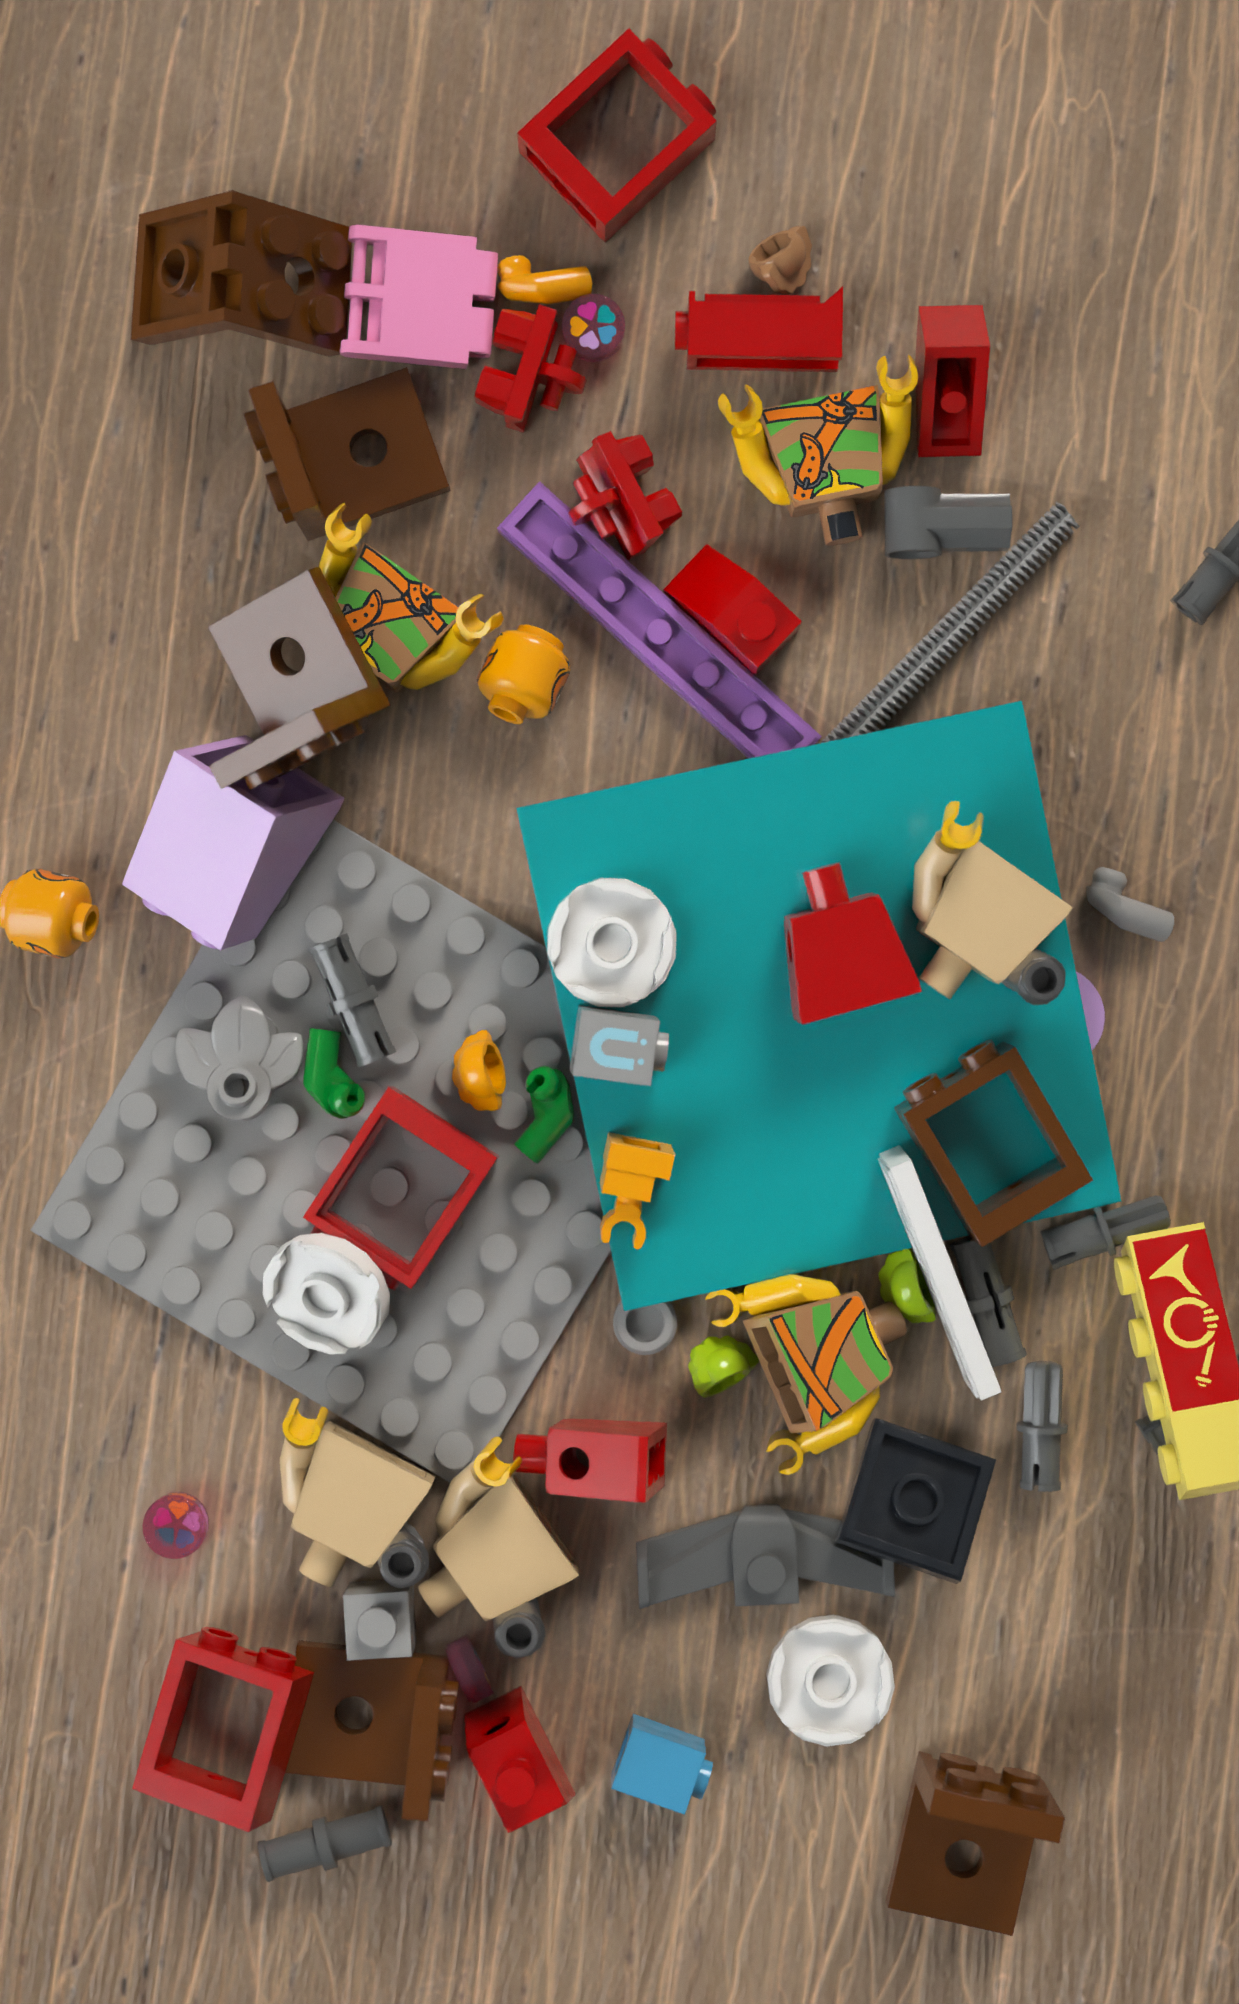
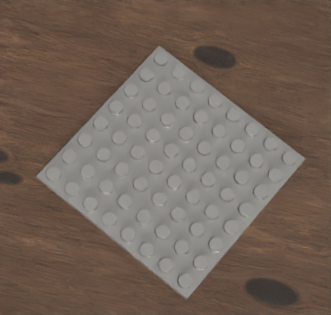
[30,820,611,1482]

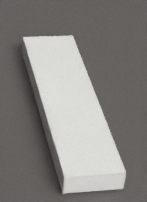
[878,1145,1002,1401]

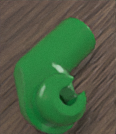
[303,1028,365,1119]
[514,1066,575,1165]

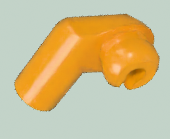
[497,255,592,304]

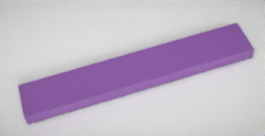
[497,481,822,759]

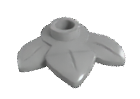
[175,995,304,1122]

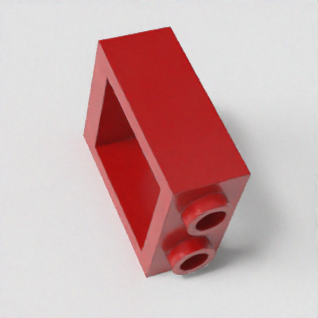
[517,28,717,243]
[302,1086,499,1291]
[132,1627,314,1832]

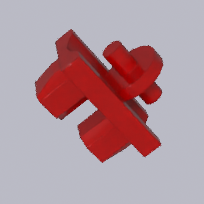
[474,304,587,433]
[568,431,682,560]

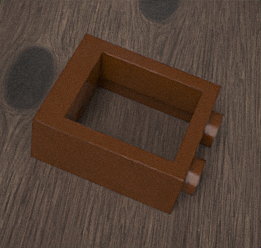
[893,1040,1093,1247]

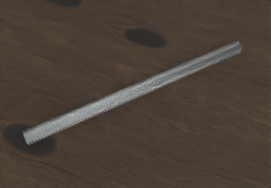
[820,502,1080,743]

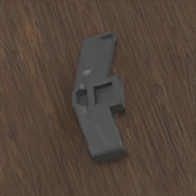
[636,1504,895,1609]

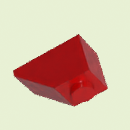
[915,305,990,457]
[663,544,802,676]

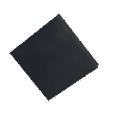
[835,1418,996,1584]

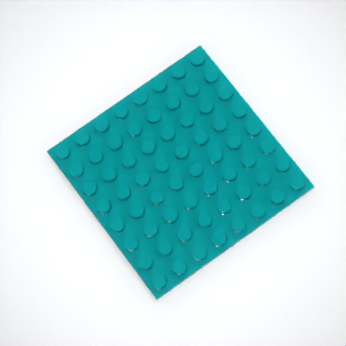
[516,701,1122,1311]

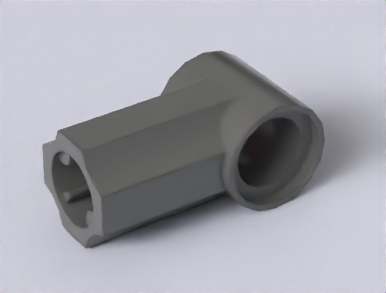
[884,486,1012,559]

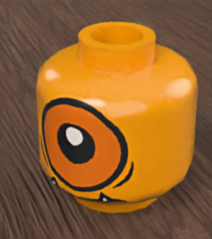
[477,624,571,724]
[0,869,99,959]

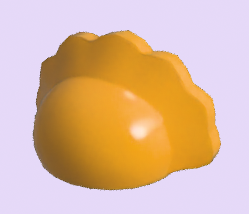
[452,1030,506,1111]

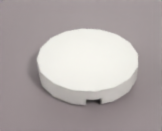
[547,878,676,1007]
[263,1233,390,1354]
[766,1615,895,1747]

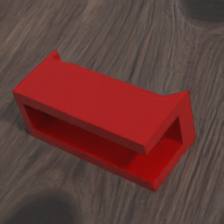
[675,286,843,372]

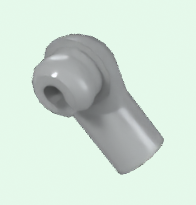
[1086,867,1174,942]

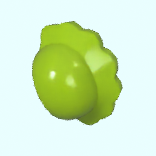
[878,1248,936,1323]
[688,1335,759,1398]

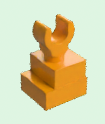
[599,1132,675,1249]

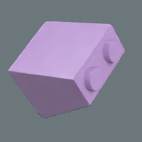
[122,735,344,950]

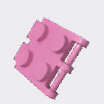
[340,225,498,369]

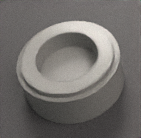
[613,1301,677,1355]

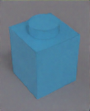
[611,1714,713,1815]

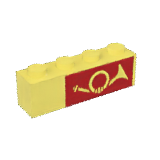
[1114,1222,1239,1500]

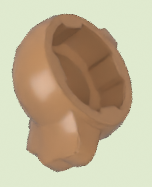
[749,226,812,295]

